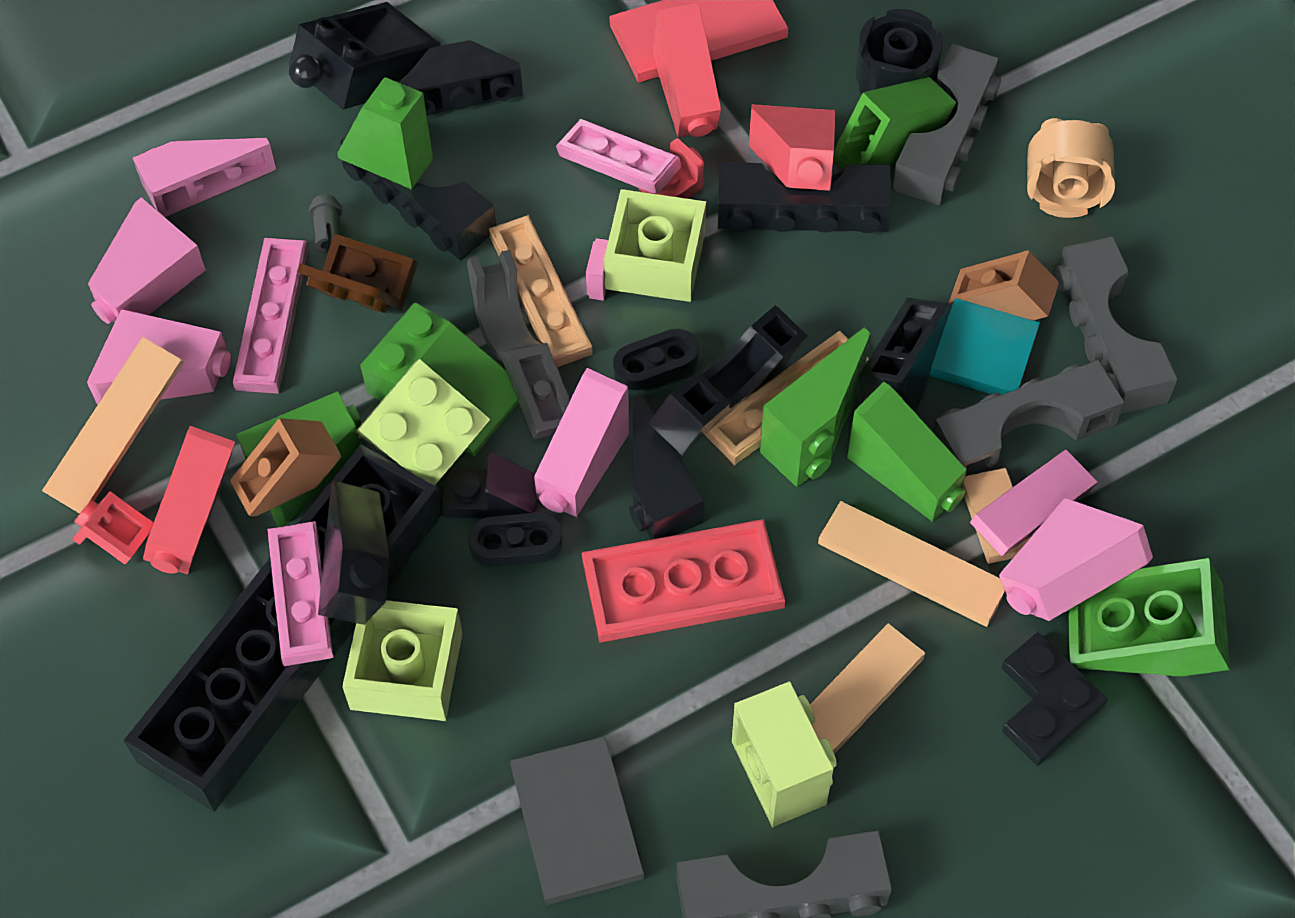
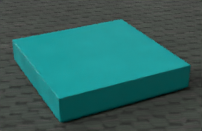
[929,298,1040,395]

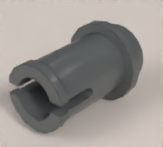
[308,195,343,252]

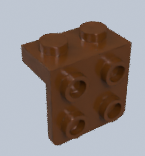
[297,234,418,314]

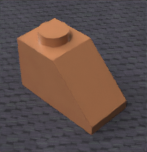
[949,250,1059,320]
[230,418,342,516]

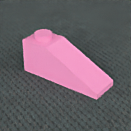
[133,138,277,217]

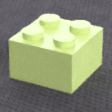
[604,189,706,302]
[355,359,490,486]
[342,600,463,721]
[732,681,837,828]

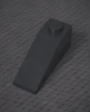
[859,297,949,411]
[629,394,704,540]
[318,481,389,625]

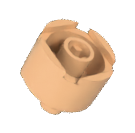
[1027,118,1115,218]

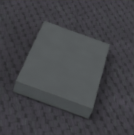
[510,736,644,905]

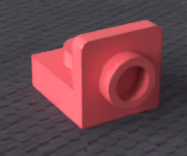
[638,138,705,199]
[72,491,153,564]

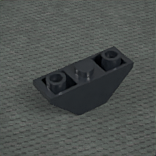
[401,40,523,116]

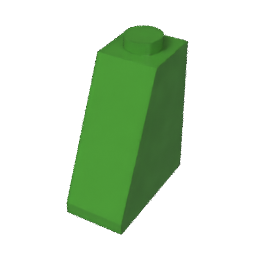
[337,77,433,189]
[833,77,956,171]
[847,382,967,522]
[236,391,362,527]

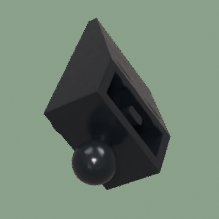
[289,2,441,110]

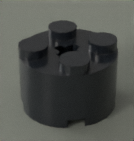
[856,9,943,94]

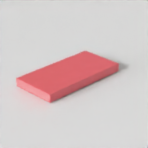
[609,0,788,83]
[582,519,785,643]

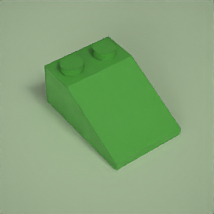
[360,302,519,457]
[760,327,871,487]
[1069,558,1230,676]

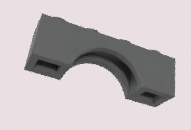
[892,44,1002,206]
[1054,236,1177,414]
[933,360,1124,476]
[676,830,892,918]

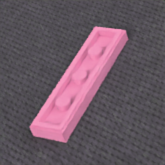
[233,238,309,394]

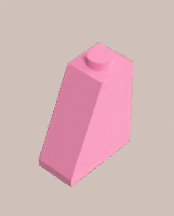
[88,197,206,324]
[87,309,231,405]
[534,368,629,517]
[999,498,1153,621]

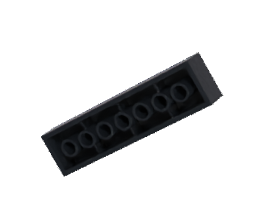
[123,444,442,812]

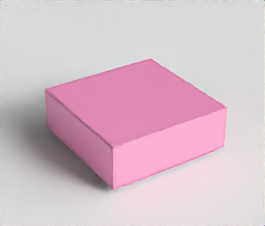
[586,238,608,301]

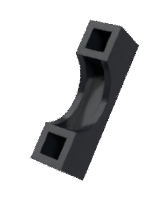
[340,137,496,261]
[718,162,891,233]
[649,305,808,455]

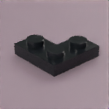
[1002,632,1108,766]

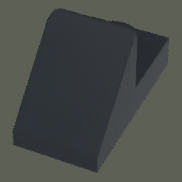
[442,453,537,518]

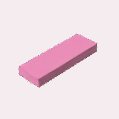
[556,119,682,194]
[970,449,1097,556]
[267,521,334,666]

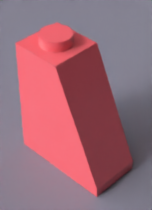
[652,1,721,137]
[749,104,835,190]
[143,426,235,575]

